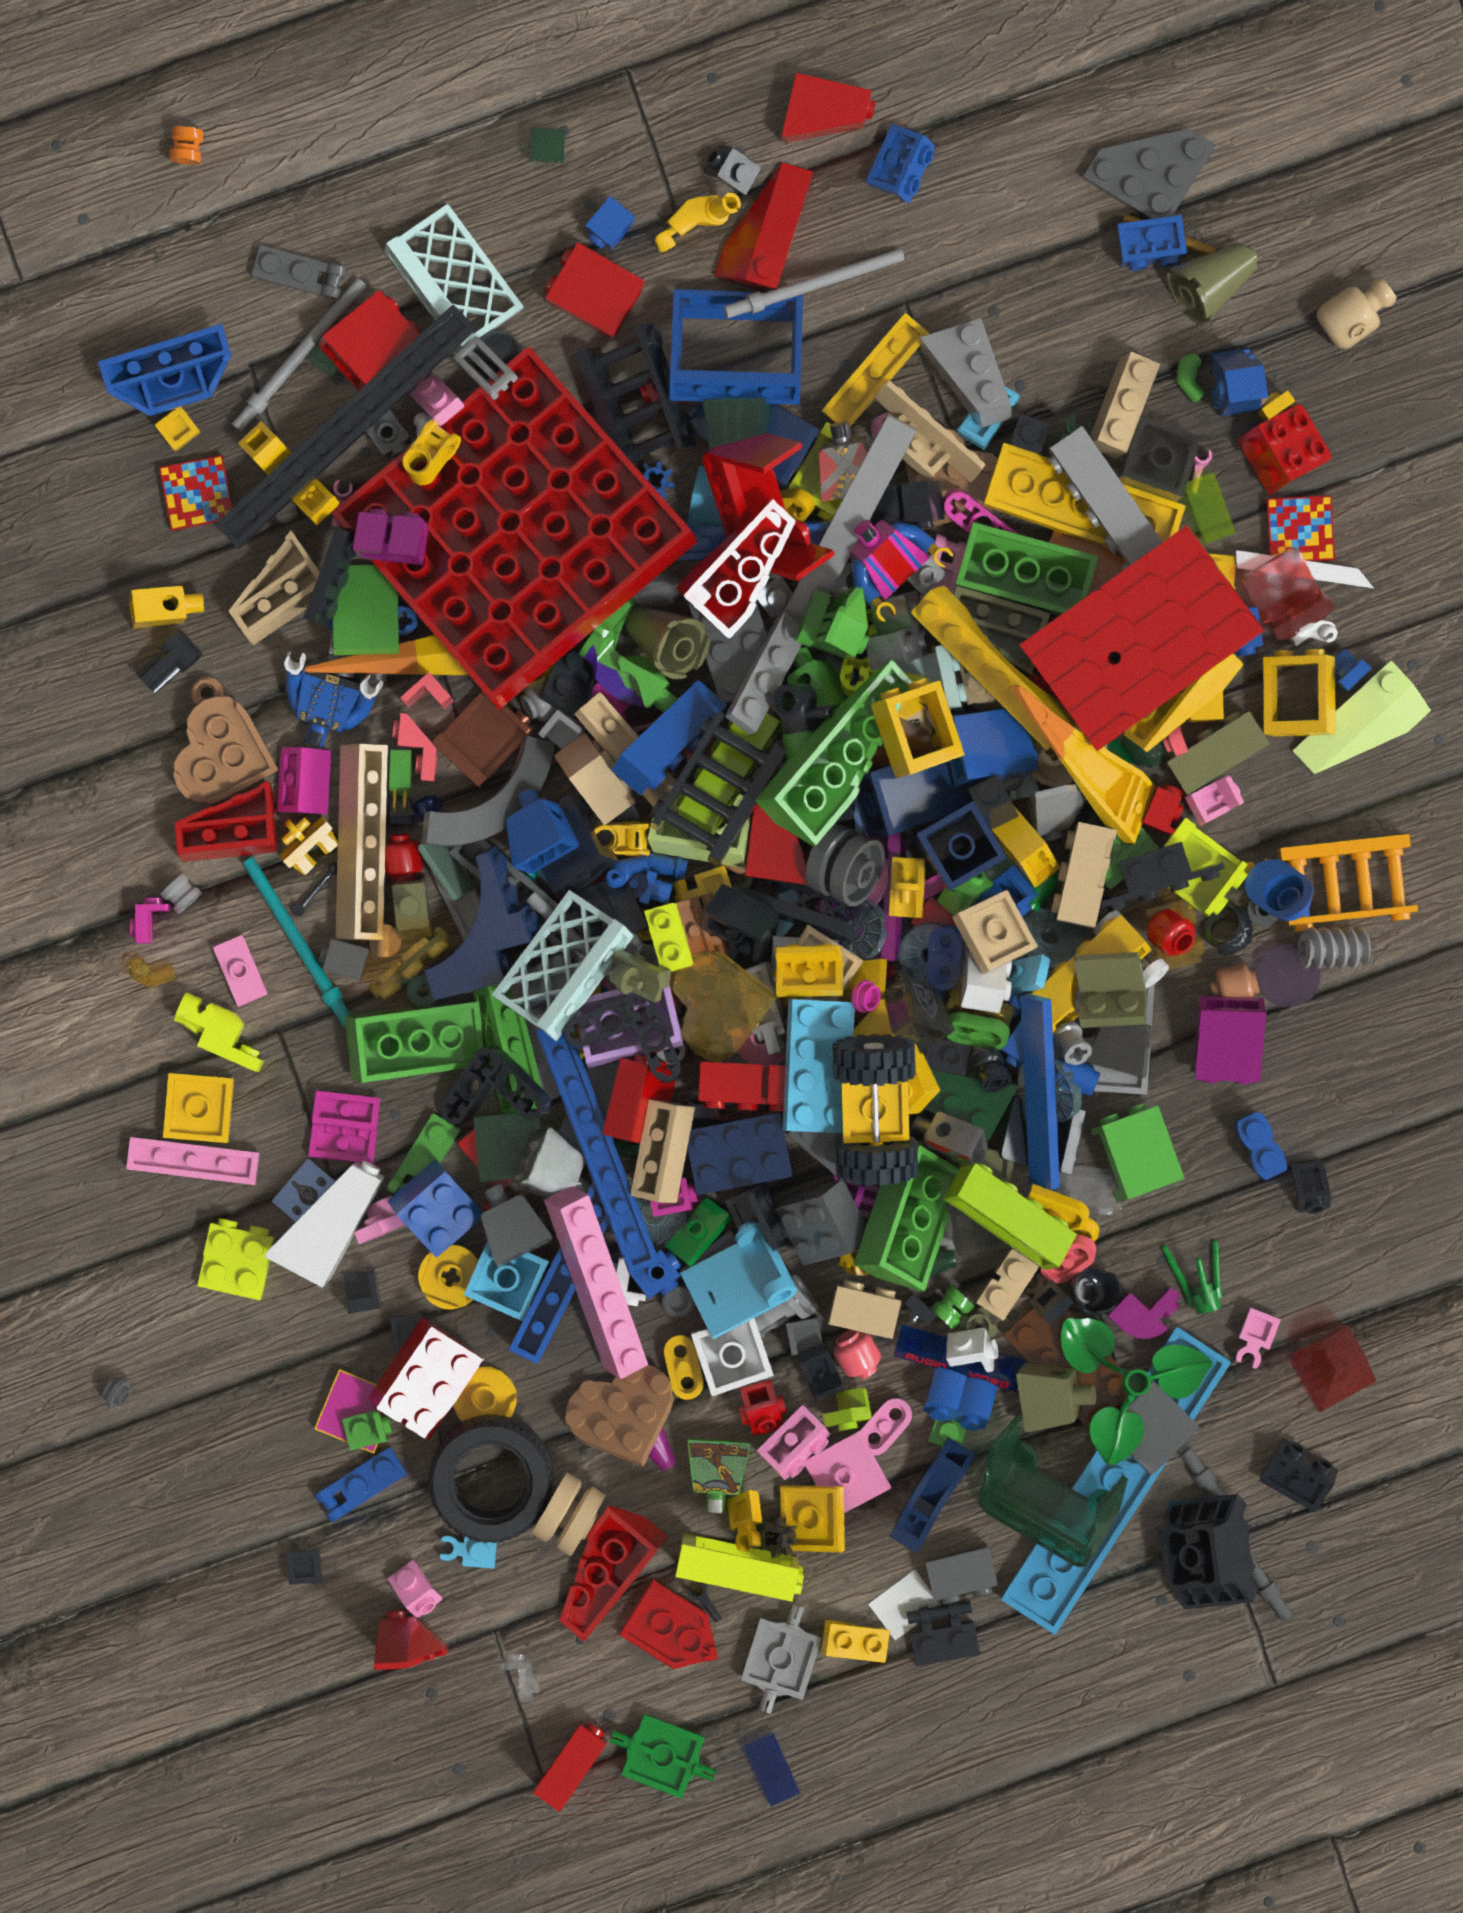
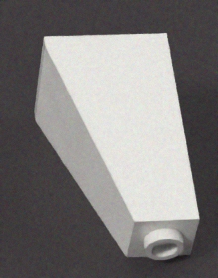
[265,1161,385,1288]

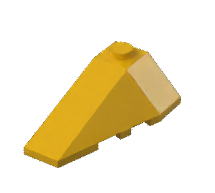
[1124,654,1244,752]

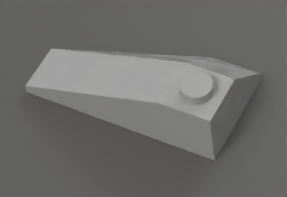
[1027,784,1087,842]

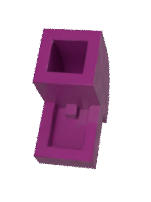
[1106,1286,1181,1339]

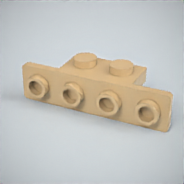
[875,380,985,482]

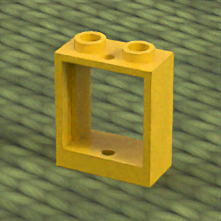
[1263,649,1336,737]
[870,678,965,779]
[991,806,1060,888]

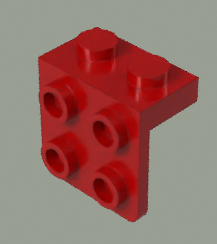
[1237,404,1332,495]

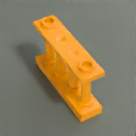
[1277,834,1418,932]

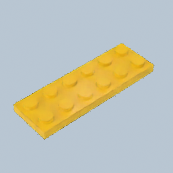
[983,443,1186,549]

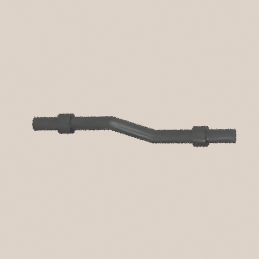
[1181,1447,1293,1621]

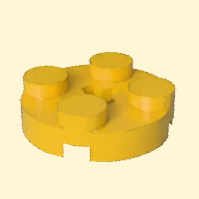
[418,1244,479,1310]

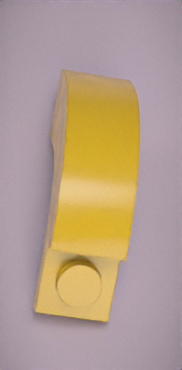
[238,421,340,525]

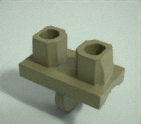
[610,949,671,1003]

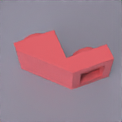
[393,713,438,783]

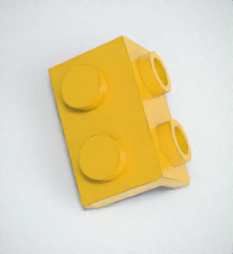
[775,943,844,997]

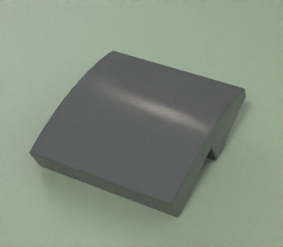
[1126,1381,1199,1476]

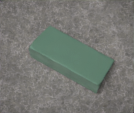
[418,844,474,902]

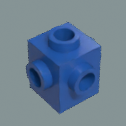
[631,1249,681,1299]

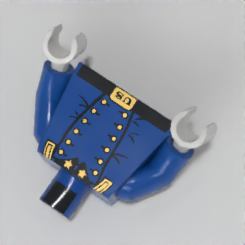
[284,651,383,748]

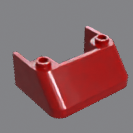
[702,433,835,581]

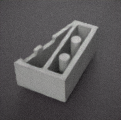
[920,318,1012,428]

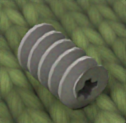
[1298,927,1371,969]

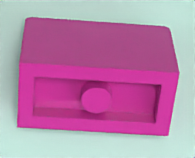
[277,747,331,815]

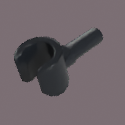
[687,1582,722,1622]

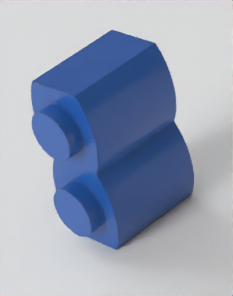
[1234,1111,1287,1180]
[922,1367,998,1431]

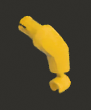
[655,193,741,252]

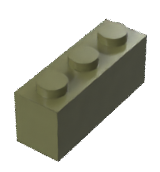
[1164,710,1270,797]

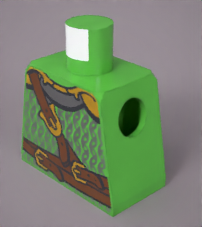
[688,1438,750,1513]

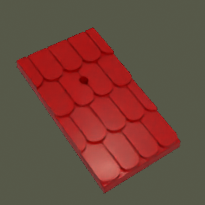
[1020,525,1265,751]

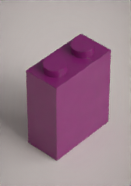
[1193,996,1266,1084]

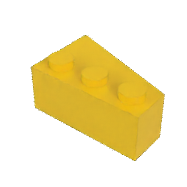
[853,998,940,1114]

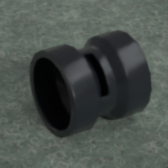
[970,1048,1011,1093]

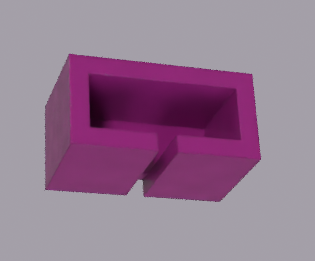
[353,509,429,565]

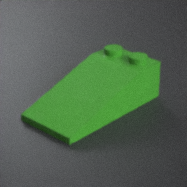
[344,1001,484,1083]

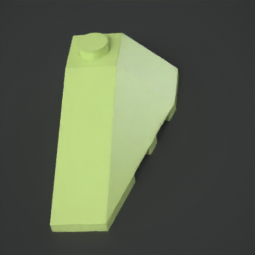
[1292,661,1431,774]

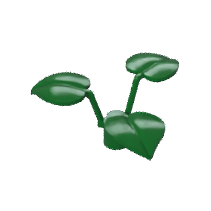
[1060,1318,1213,1465]

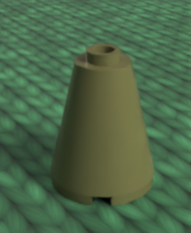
[1166,243,1258,325]
[625,606,710,679]

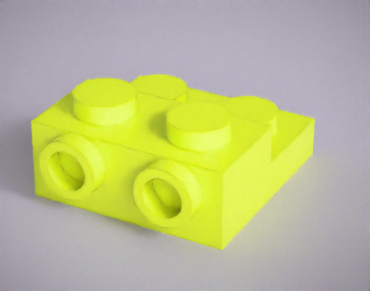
[197,1218,276,1300]

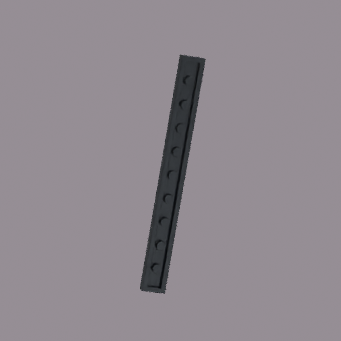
[215,304,476,550]

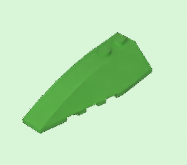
[755,659,912,846]

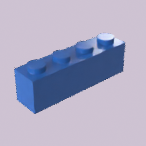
[611,680,728,796]

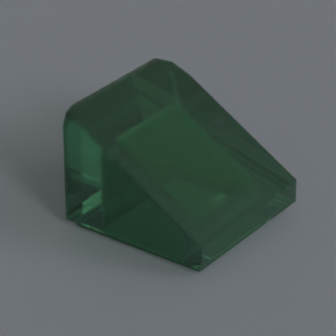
[531,127,564,163]

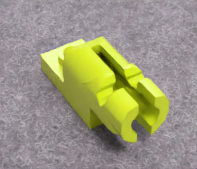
[174,992,265,1072]

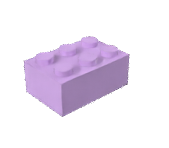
[575,984,684,1068]

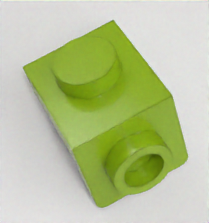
[823,1387,872,1431]

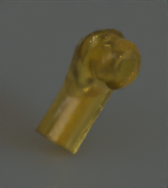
[128,958,177,988]

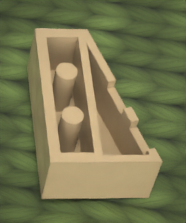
[229,530,320,646]
[1051,822,1117,929]

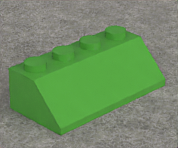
[956,522,1099,617]
[854,1145,959,1291]

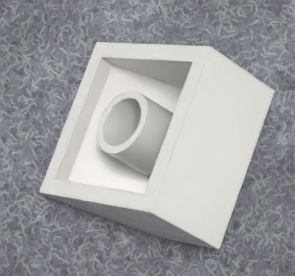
[691,1318,774,1396]

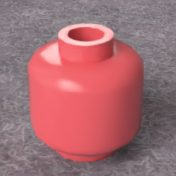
[833,1330,881,1379]

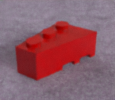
[175,781,279,862]

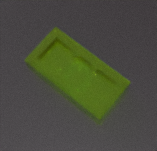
[1182,472,1236,544]

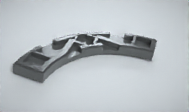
[421,736,555,847]

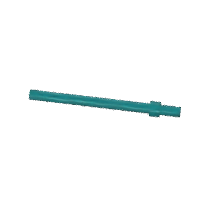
[242,857,351,1028]

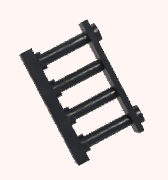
[575,324,697,470]
[649,711,787,867]

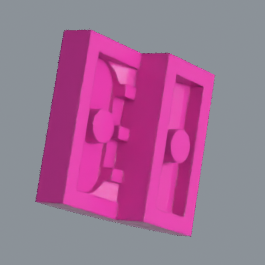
[308,1091,381,1164]

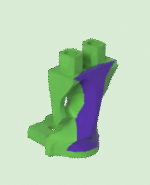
[579,598,678,713]

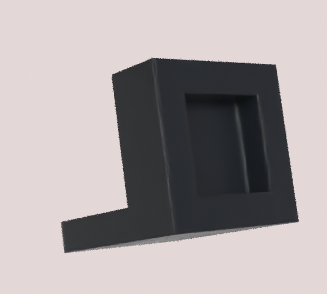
[344,1269,382,1314]

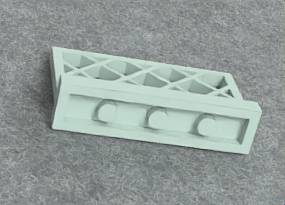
[384,204,524,352]
[492,890,634,1041]

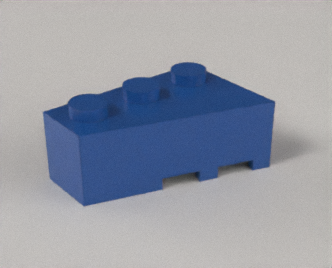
[1210,348,1268,417]

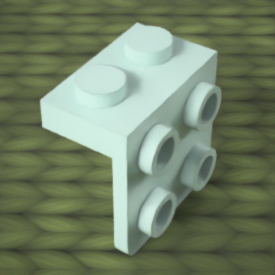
[897,645,967,716]

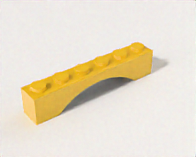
[910,586,1078,750]

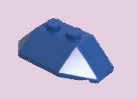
[98,323,232,416]

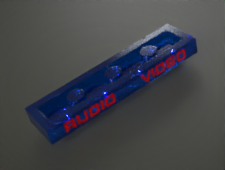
[893,1324,1026,1393]

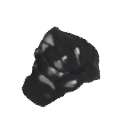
[1203,903,1254,955]

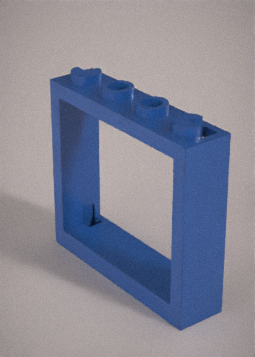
[670,289,803,405]

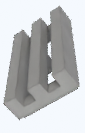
[453,336,518,400]

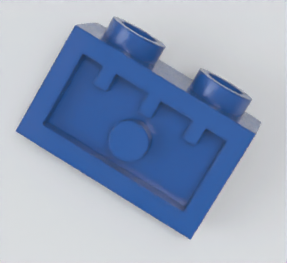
[865,124,935,203]
[1117,215,1187,271]

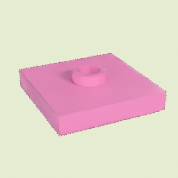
[804,1431,891,1513]

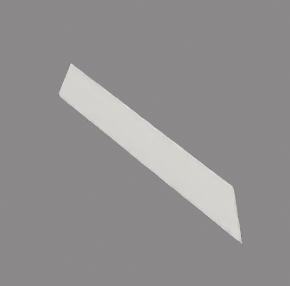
[1236,550,1373,588]

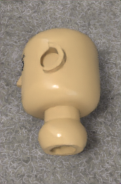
[1316,278,1397,349]

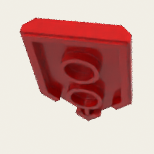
[618,1579,718,1669]

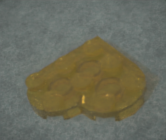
[368,926,453,1000]
[673,950,778,1062]

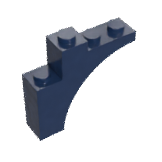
[424,845,540,1000]

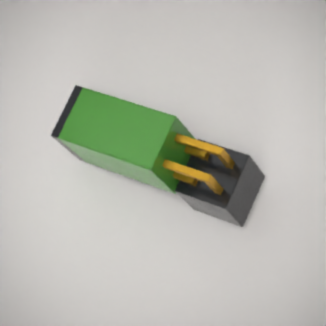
[389,747,413,824]

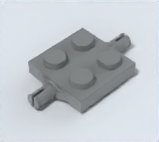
[741,1604,822,1714]

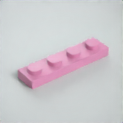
[126,1137,260,1185]

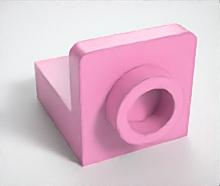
[354,1196,404,1244]

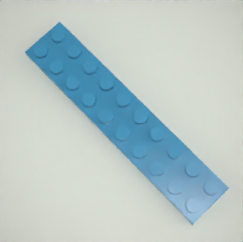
[1000,1326,1231,1635]

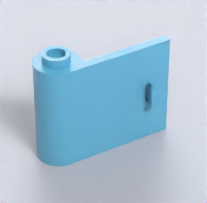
[680,1221,797,1339]

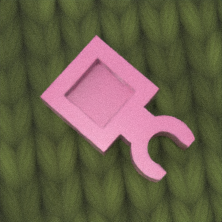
[1235,1307,1281,1369]

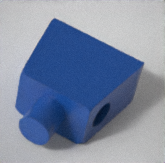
[506,790,580,874]

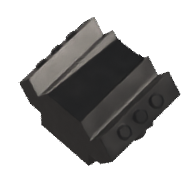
[1159,1494,1259,1609]

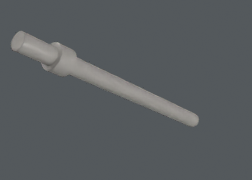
[723,248,904,319]
[231,278,367,432]

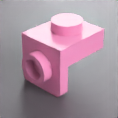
[1185,775,1244,826]
[387,1560,442,1618]

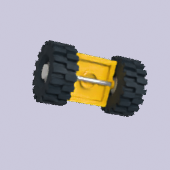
[832,1034,918,1186]

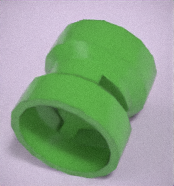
[930,1284,975,1330]

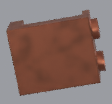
[431,690,533,789]

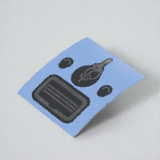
[272,1158,335,1222]

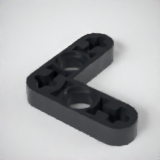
[565,993,681,1083]
[441,1046,551,1125]

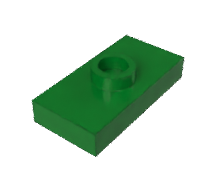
[665,1197,733,1267]

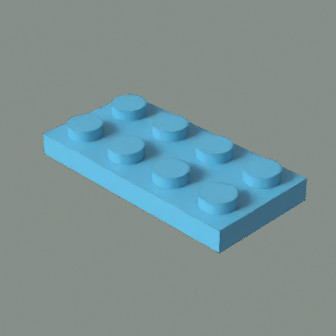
[782,999,855,1133]

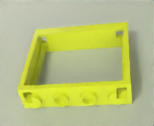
[676,1533,804,1602]

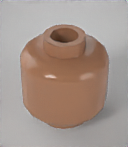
[1210,963,1260,998]

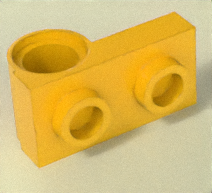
[820,1620,890,1663]

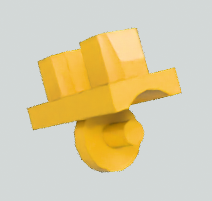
[279,816,338,875]
[889,857,926,918]

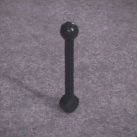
[291,862,337,916]

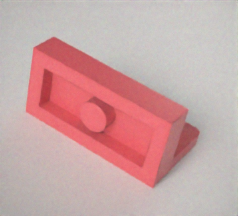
[400,672,454,710]

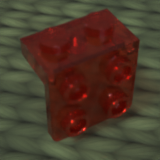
[1242,547,1335,641]

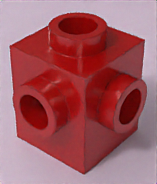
[738,1380,787,1437]

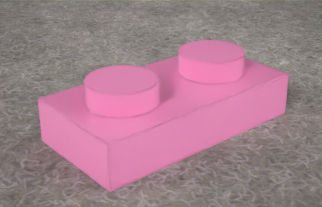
[410,373,464,427]

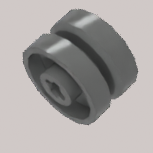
[806,824,885,907]

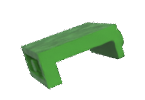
[1091,1103,1185,1203]

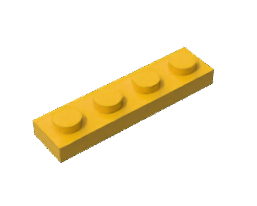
[822,313,930,428]

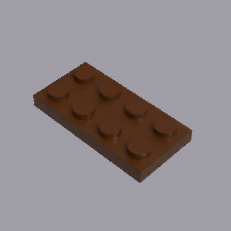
[1003,1308,1127,1429]

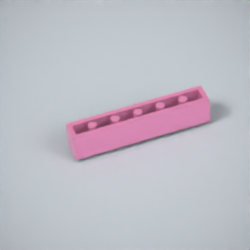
[544,1186,648,1379]

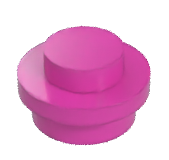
[851,980,881,1013]

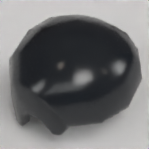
[473,331,523,379]
[1069,1266,1122,1316]

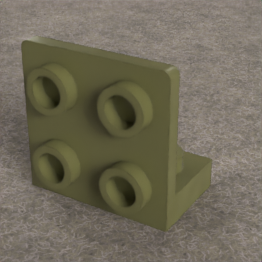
[1074,952,1147,1028]

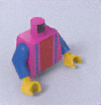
[850,520,953,622]

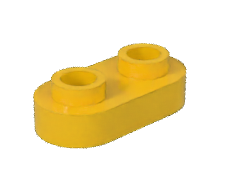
[664,1335,704,1400]

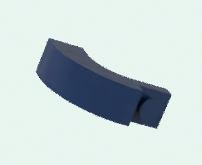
[889,1437,976,1553]

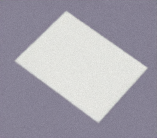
[868,1570,941,1640]

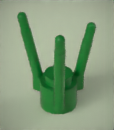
[1161,1240,1223,1314]

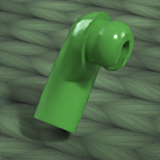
[1176,353,1206,404]

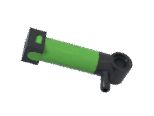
[772,683,834,833]

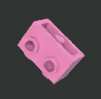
[757,1405,831,1480]

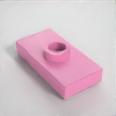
[213,935,268,1007]

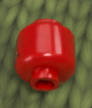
[385,833,423,882]
[1147,908,1195,956]

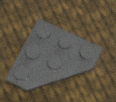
[1083,128,1216,219]

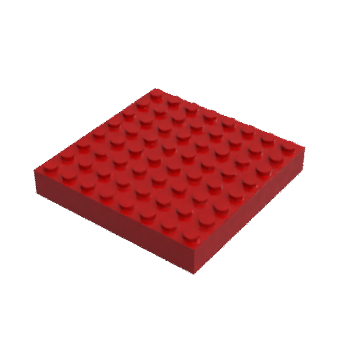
[331,346,698,710]

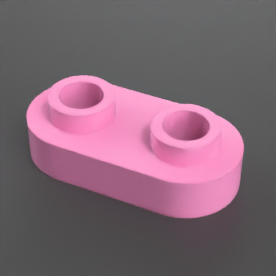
[860,1398,912,1456]

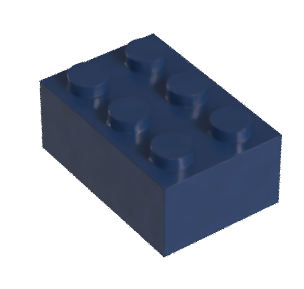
[688,1113,793,1195]

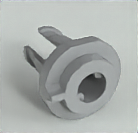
[755,1275,820,1338]

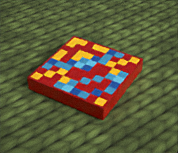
[159,455,233,532]
[1266,495,1335,562]

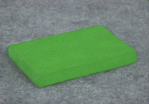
[333,565,399,655]

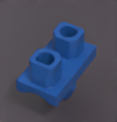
[628,870,673,906]

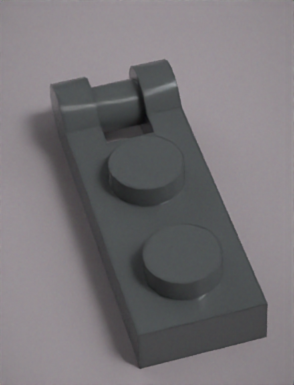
[251,245,347,300]

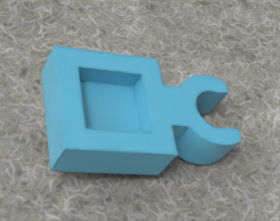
[440,1535,497,1569]

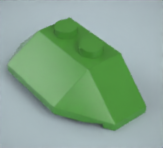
[811,587,869,659]

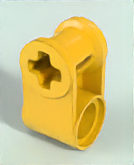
[403,420,461,485]
[592,821,651,856]

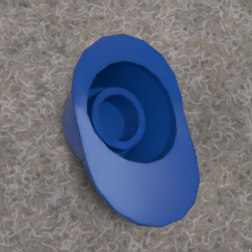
[1245,859,1313,921]

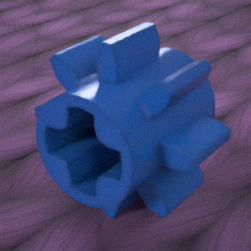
[643,461,675,500]

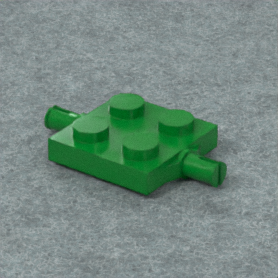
[609,1713,717,1799]

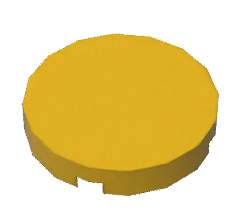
[453,1366,517,1422]

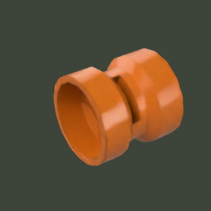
[168,126,204,165]

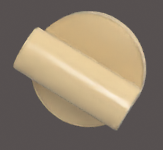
[369,924,402,957]

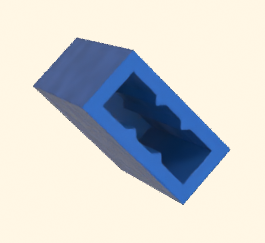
[949,709,1038,787]

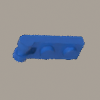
[314,1446,408,1523]

